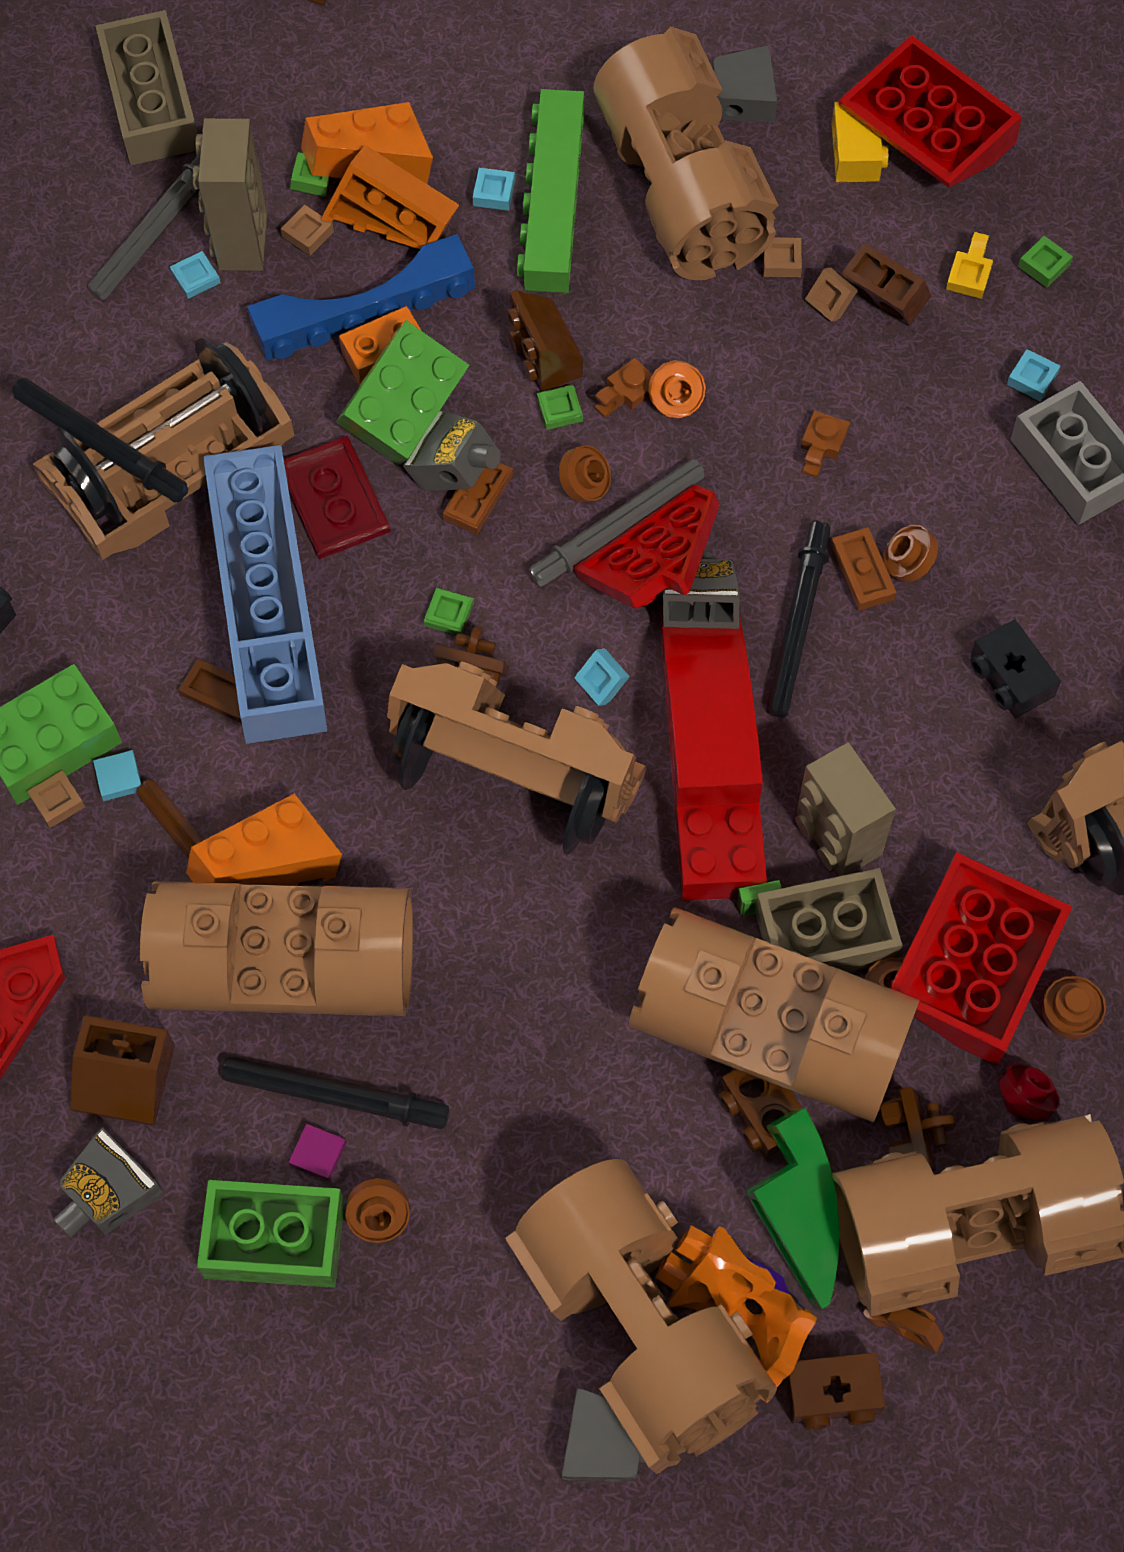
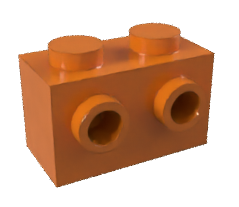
[339,306,421,385]

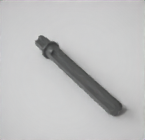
[88,156,200,300]
[529,459,704,587]

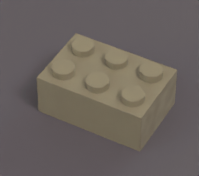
[795,742,896,876]
[755,868,902,972]

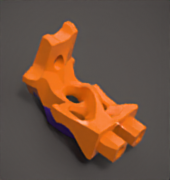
[655,1225,817,1403]

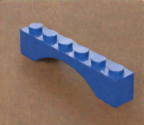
[247,234,475,361]

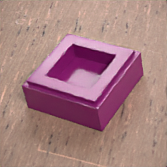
[288,1124,347,1182]

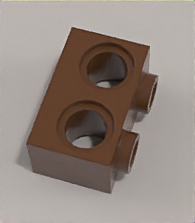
[842,243,931,326]
[718,1069,802,1160]

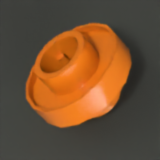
[648,360,706,418]

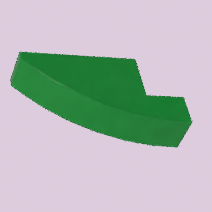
[745,1108,840,1309]

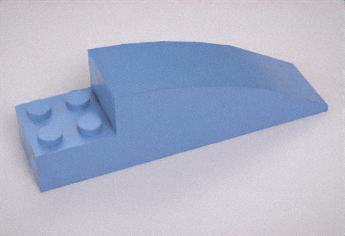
[203,445,327,744]

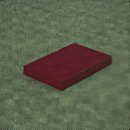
[284,435,391,560]

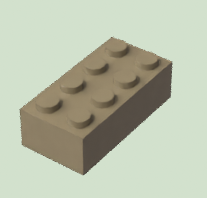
[95,10,197,165]
[193,118,268,271]

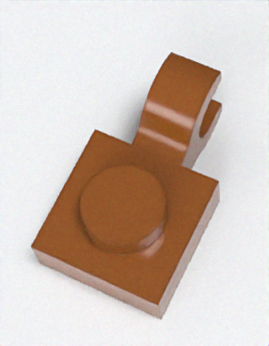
[594,358,653,418]
[801,410,851,478]
[863,1306,945,1353]

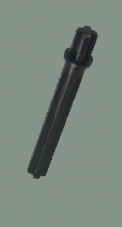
[11,378,189,503]
[767,520,831,718]
[221,1057,449,1129]

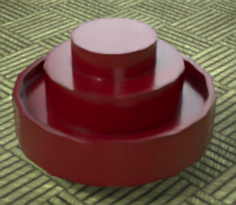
[999,1063,1060,1121]

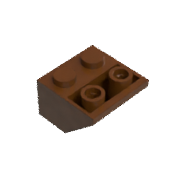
[506,290,583,392]
[70,1015,175,1126]

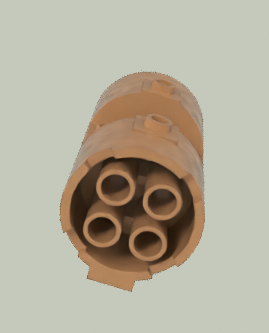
[594,26,779,280]
[140,881,413,1017]
[629,907,919,1123]
[832,1114,1124,1317]
[505,1159,777,1474]

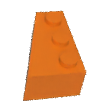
[301,102,433,184]
[321,145,459,249]
[186,793,342,886]

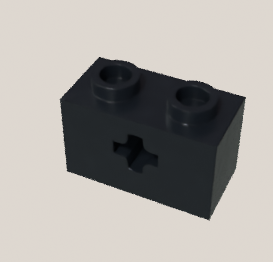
[970,619,1061,719]

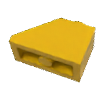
[832,102,888,182]

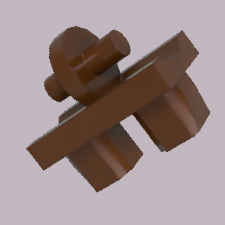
[432,626,509,688]
[880,1086,956,1171]

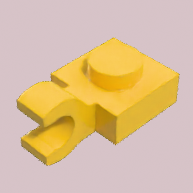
[946,232,993,299]

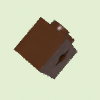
[786,1352,885,1430]

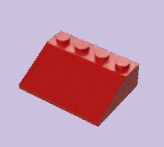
[838,35,1022,188]
[890,852,1073,1066]

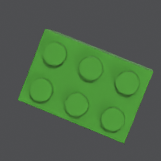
[336,320,469,466]
[0,664,122,805]
[197,1180,345,1288]

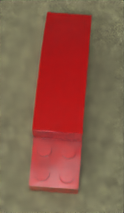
[659,605,767,901]

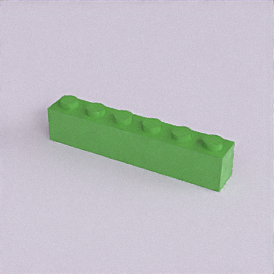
[517,89,584,293]

